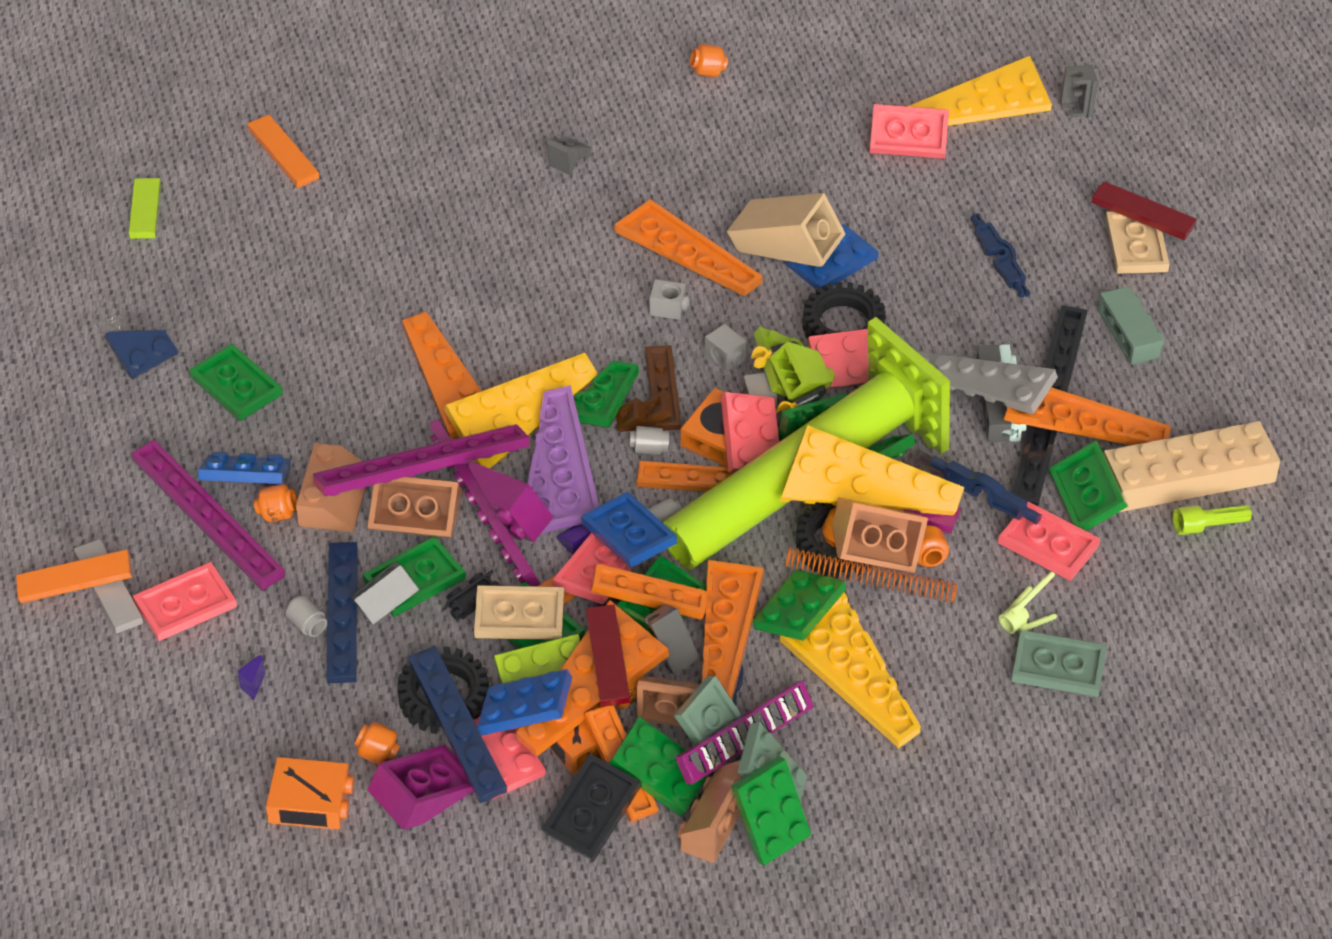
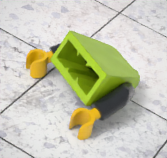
[751,341,835,413]

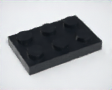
[541,753,642,862]

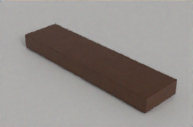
[645,345,681,431]

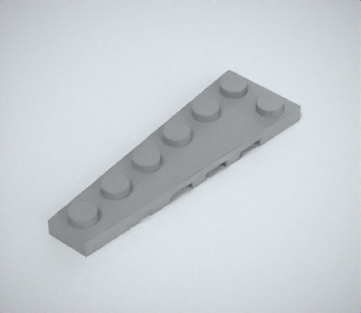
[916,351,1058,414]

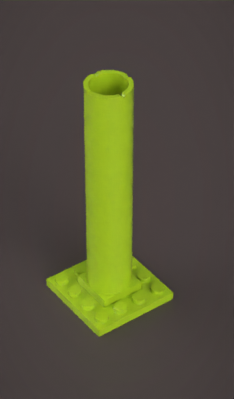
[662,317,950,570]

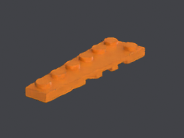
[614,199,763,296]
[402,311,481,439]
[1003,387,1171,445]
[702,560,764,701]

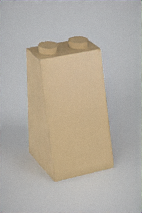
[727,193,845,267]

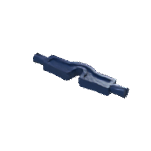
[970,213,1030,298]
[930,456,1042,525]

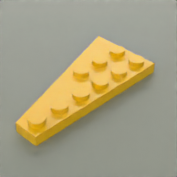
[907,56,1052,125]
[444,353,598,469]
[779,425,964,515]
[780,592,921,749]

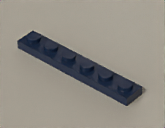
[327,542,358,684]
[408,646,507,803]

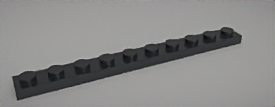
[1013,305,1088,507]

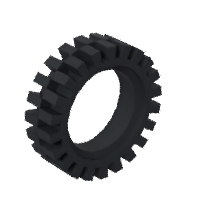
[802,282,886,339]
[796,502,873,579]
[397,647,489,734]

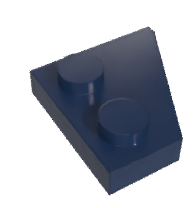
[104,330,179,379]

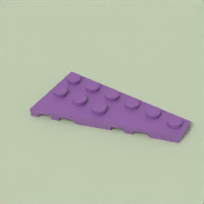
[528,385,599,534]

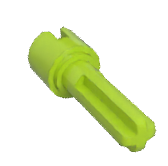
[1173,505,1252,535]

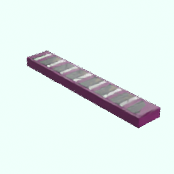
[675,680,814,785]

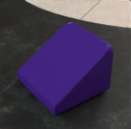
[556,524,591,555]
[238,655,265,700]

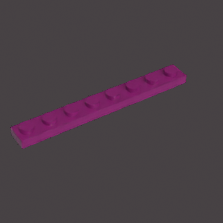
[429,419,541,587]
[313,424,529,496]
[131,440,285,591]

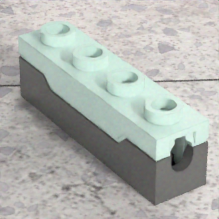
[976,344,1026,442]

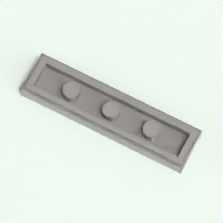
[74,539,143,634]

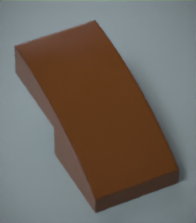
[616,389,673,432]

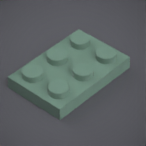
[1011,630,1107,697]
[674,676,742,774]
[738,722,807,803]

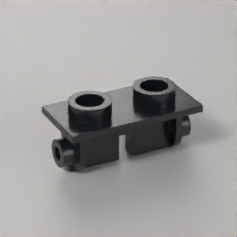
[443,569,500,620]

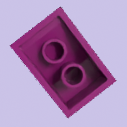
[468,461,553,543]
[367,745,473,830]

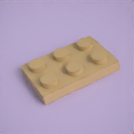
[1105,211,1170,274]
[474,586,564,640]

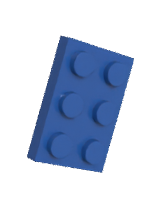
[786,224,879,291]
[198,451,291,484]
[581,491,677,568]
[477,669,573,736]

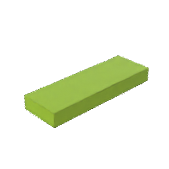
[129,178,161,239]

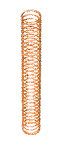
[785,547,957,603]

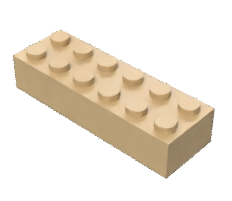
[1104,421,1280,512]

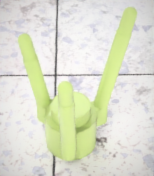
[999,572,1057,634]

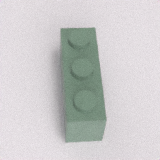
[1098,286,1164,365]

